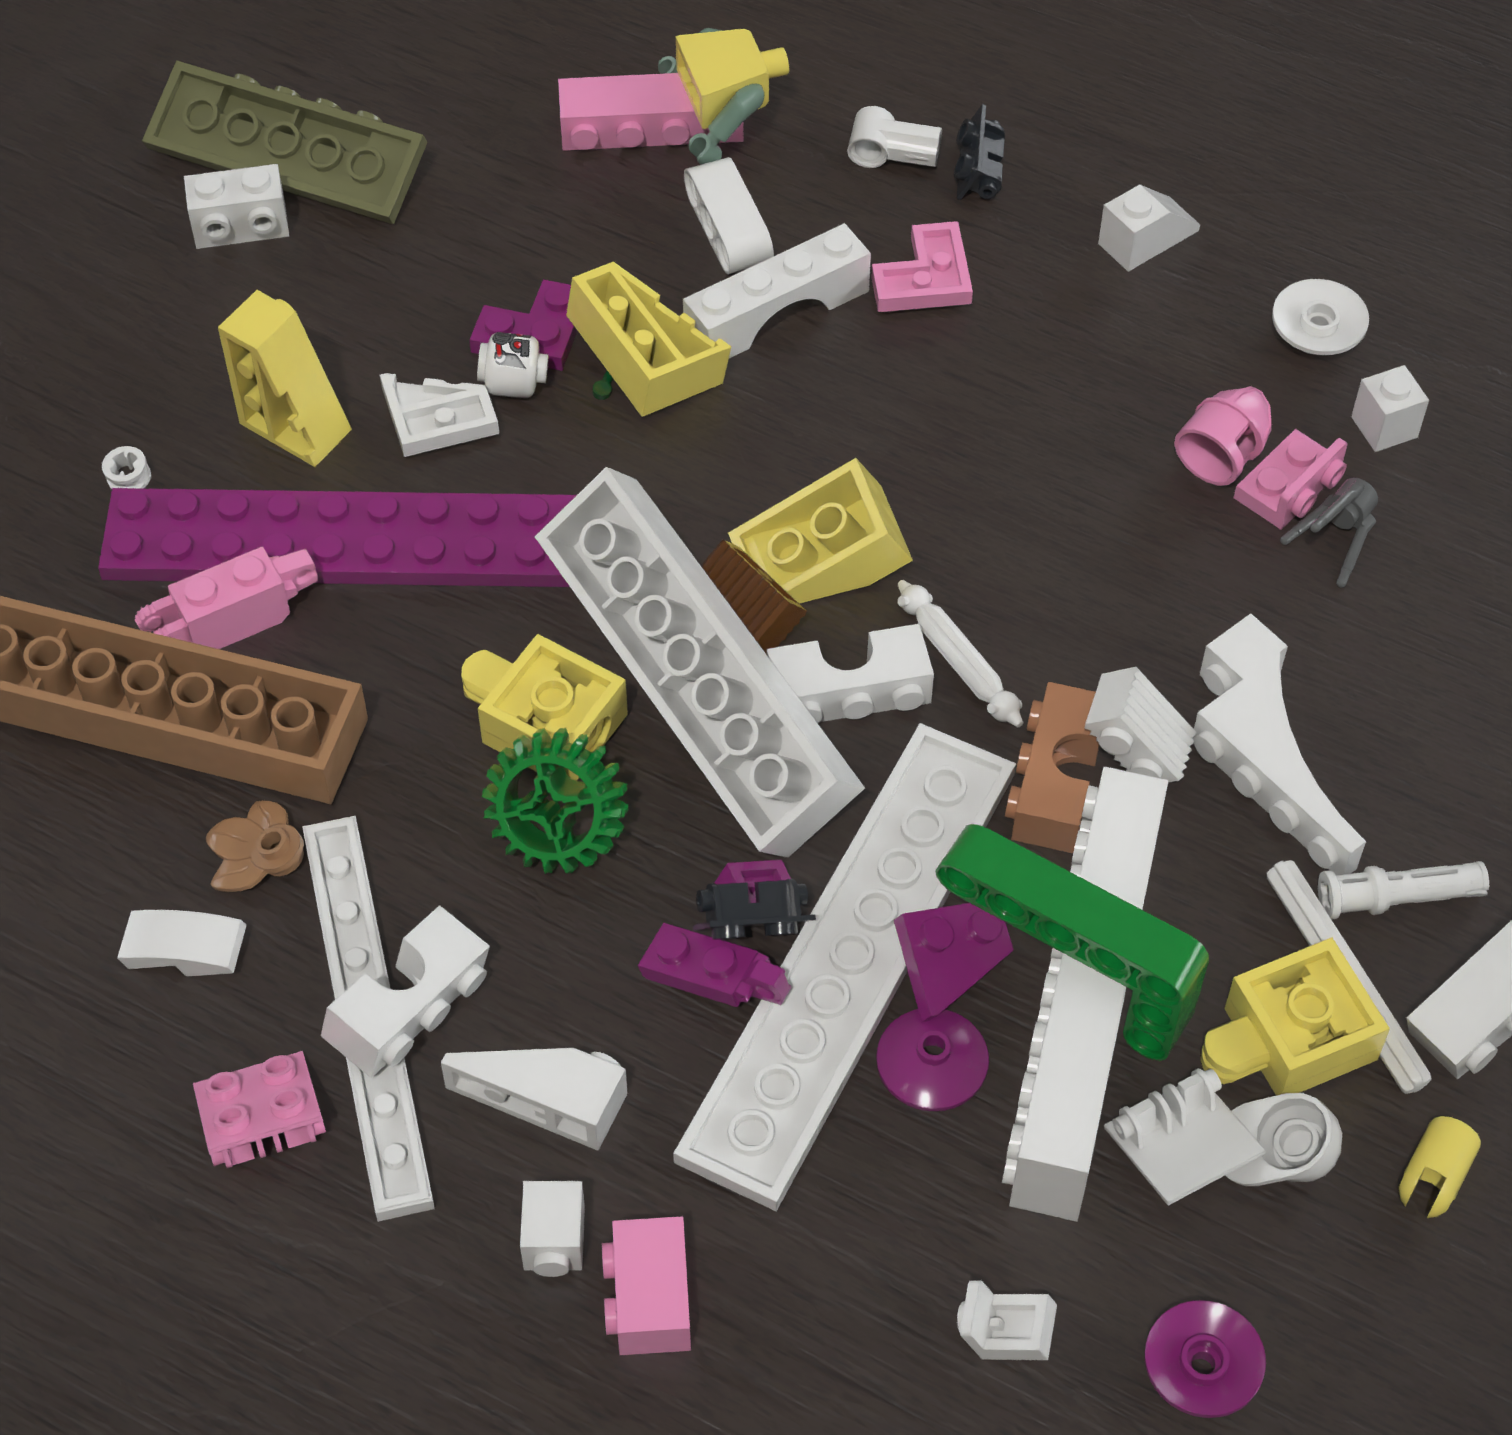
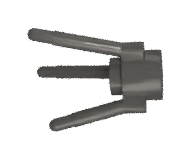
[1280,478,1378,588]

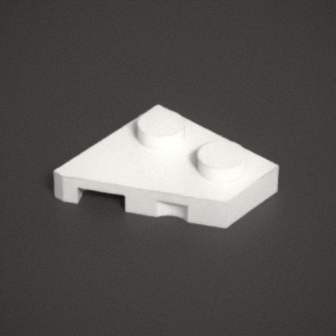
[380,373,499,457]

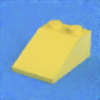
[728,458,913,604]

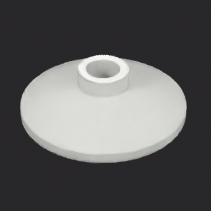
[1272,279,1369,355]

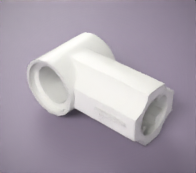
[847,106,942,168]

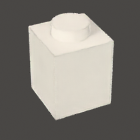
[1351,365,1429,452]
[520,1181,585,1277]

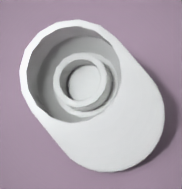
[1225,1093,1342,1186]

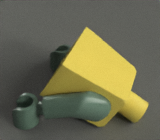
[658,28,789,165]

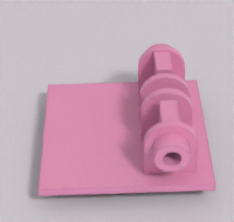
[193,1051,326,1168]

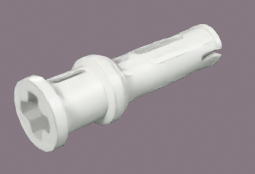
[1318,861,1489,920]

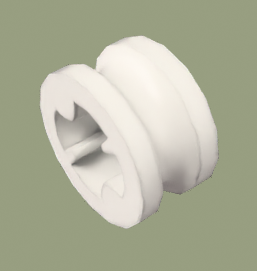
[102,446,151,489]

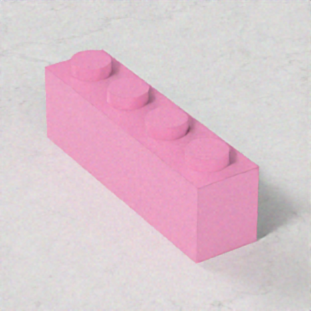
[558,73,743,151]

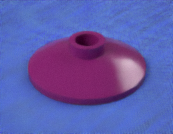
[876,1009,989,1111]
[1144,1300,1266,1418]

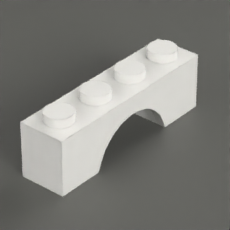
[683,223,871,358]

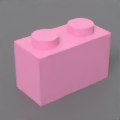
[602,1216,691,1355]

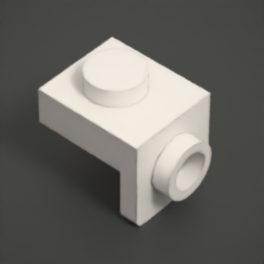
[957,1281,1057,1360]

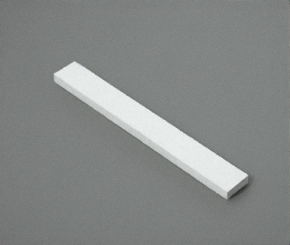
[302,816,435,1222]

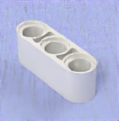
[684,157,774,274]

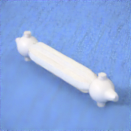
[898,580,1023,727]

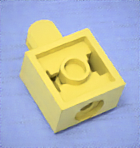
[461,634,628,781]
[1201,937,1390,1096]

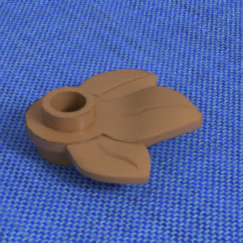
[206,801,304,892]

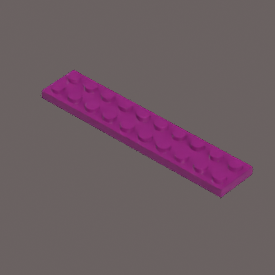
[98,488,577,587]

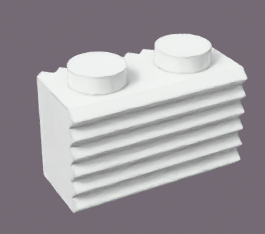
[1084,667,1197,782]

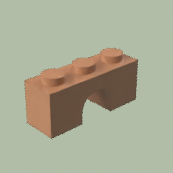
[1005,682,1100,853]

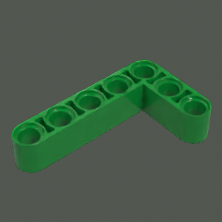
[935,824,1209,1061]

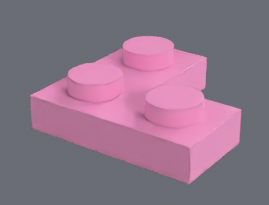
[871,221,973,312]

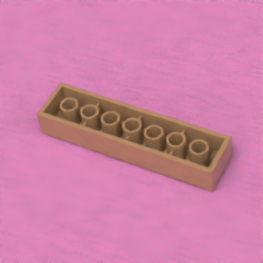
[0,596,368,804]

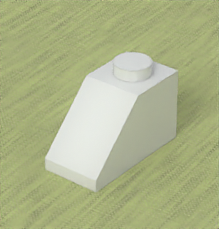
[1098,185,1200,272]

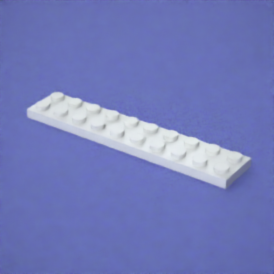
[673,723,1016,1212]

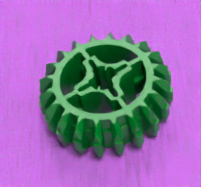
[482,728,629,874]

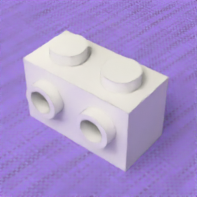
[184,164,289,249]

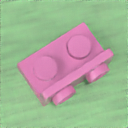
[1234,429,1348,530]

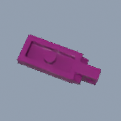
[638,923,791,1007]

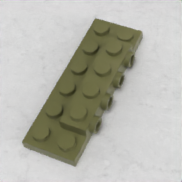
[142,60,428,225]

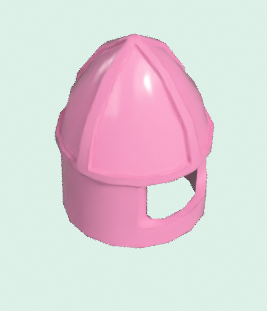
[1174,386,1271,486]

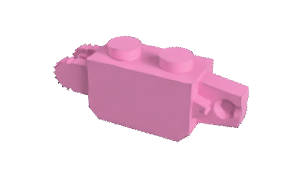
[135,546,318,649]

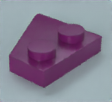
[893,903,1013,1022]

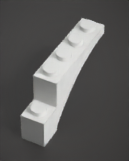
[1192,614,1366,875]

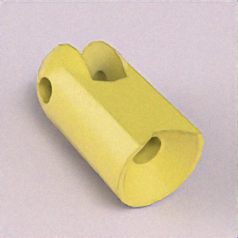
[1399,1116,1481,1218]

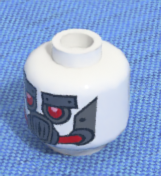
[477,332,549,398]

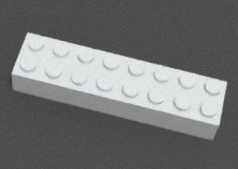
[535,467,865,857]
[1002,767,1169,1222]

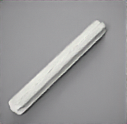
[1267,860,1431,1094]

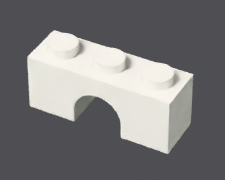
[767,624,934,723]
[321,905,490,1078]

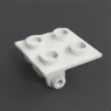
[1104,1068,1265,1206]

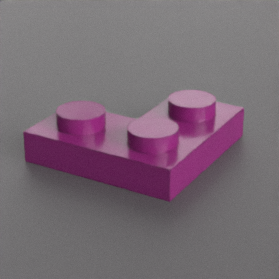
[469,279,578,371]

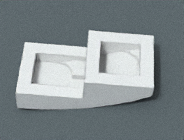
[117,910,246,977]

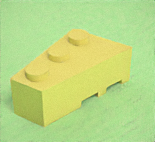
[566,262,732,417]
[218,290,352,467]

